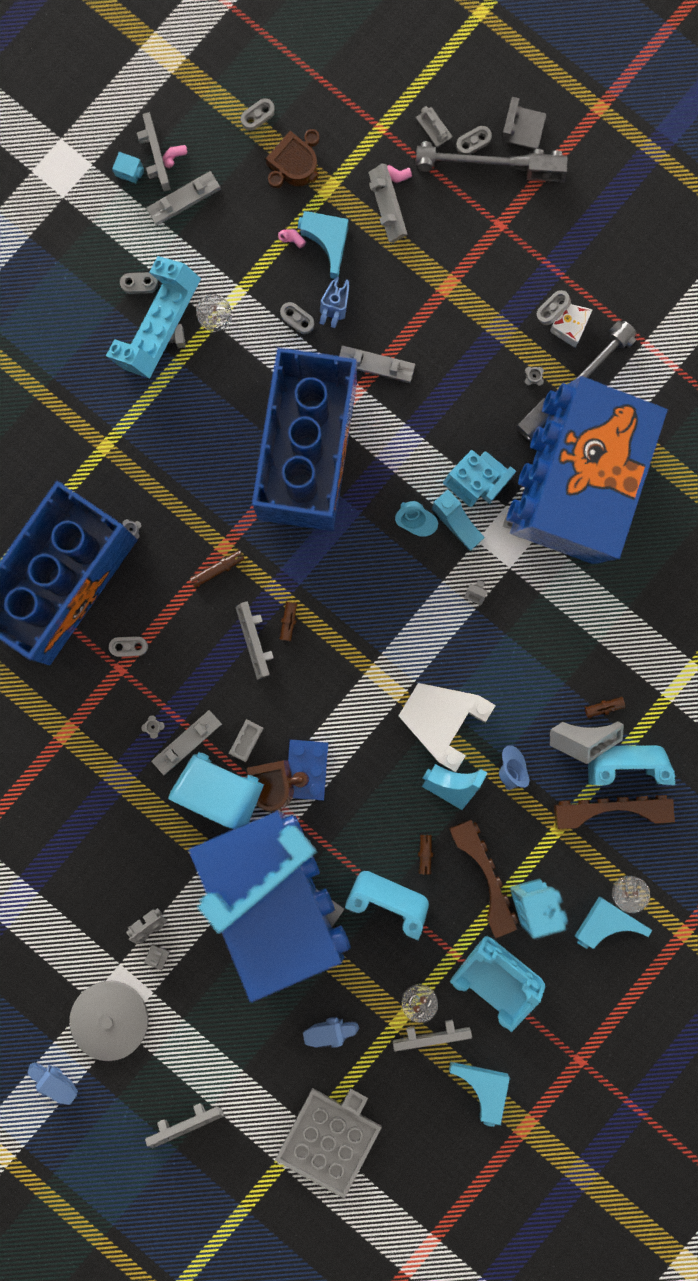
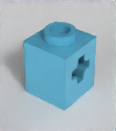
[112,152,144,183]

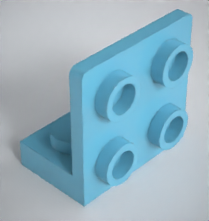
[443,450,499,507]
[480,451,516,504]

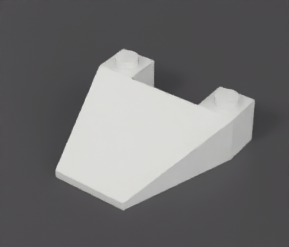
[399,683,496,772]

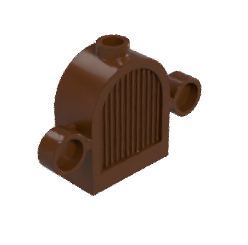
[266,129,320,188]
[247,760,309,814]

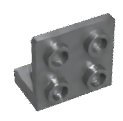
[501,97,546,150]

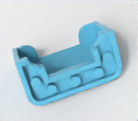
[588,746,675,785]
[168,752,264,829]
[345,871,429,940]
[450,936,545,1032]

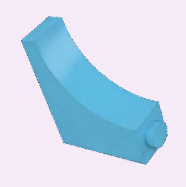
[298,211,349,279]
[432,489,485,551]
[422,764,487,810]
[575,897,652,949]
[449,1061,510,1127]

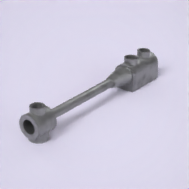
[416,141,567,182]
[515,320,637,442]

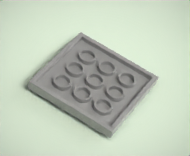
[275,1088,382,1199]

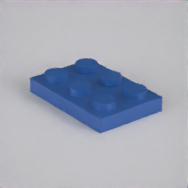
[288,740,328,800]

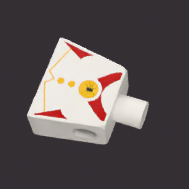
[545,303,592,347]

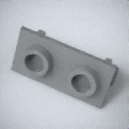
[416,106,452,147]
[126,908,168,944]

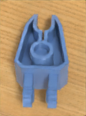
[320,277,349,328]
[303,1017,359,1047]
[27,1062,78,1105]

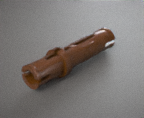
[190,550,245,588]

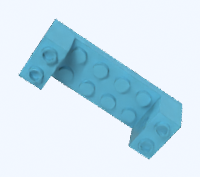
[106,256,201,379]
[198,825,317,933]
[510,879,567,938]

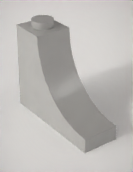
[550,721,624,764]

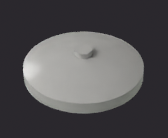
[70,981,149,1061]

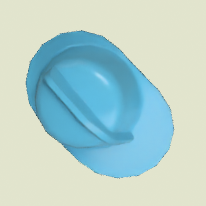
[395,501,438,536]

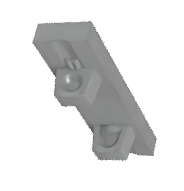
[137,112,171,191]
[368,164,408,243]
[146,171,220,226]
[339,346,415,383]
[236,601,273,680]
[151,710,222,775]
[393,1020,472,1051]
[145,1103,224,1148]

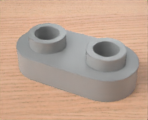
[241,99,275,131]
[456,126,492,155]
[120,272,158,294]
[537,290,571,325]
[280,302,314,334]
[109,637,148,657]

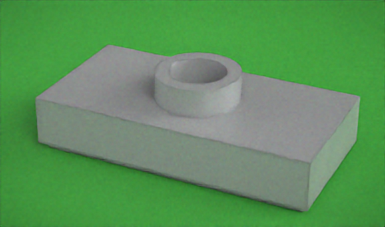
[229,719,264,762]

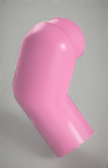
[162,145,187,168]
[387,165,412,183]
[278,229,306,248]

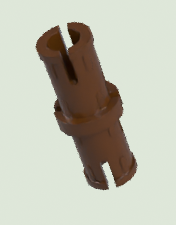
[279,602,298,641]
[584,696,625,719]
[418,835,433,874]

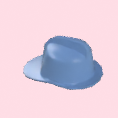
[499,746,530,790]

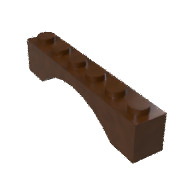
[554,795,675,829]
[449,820,518,939]

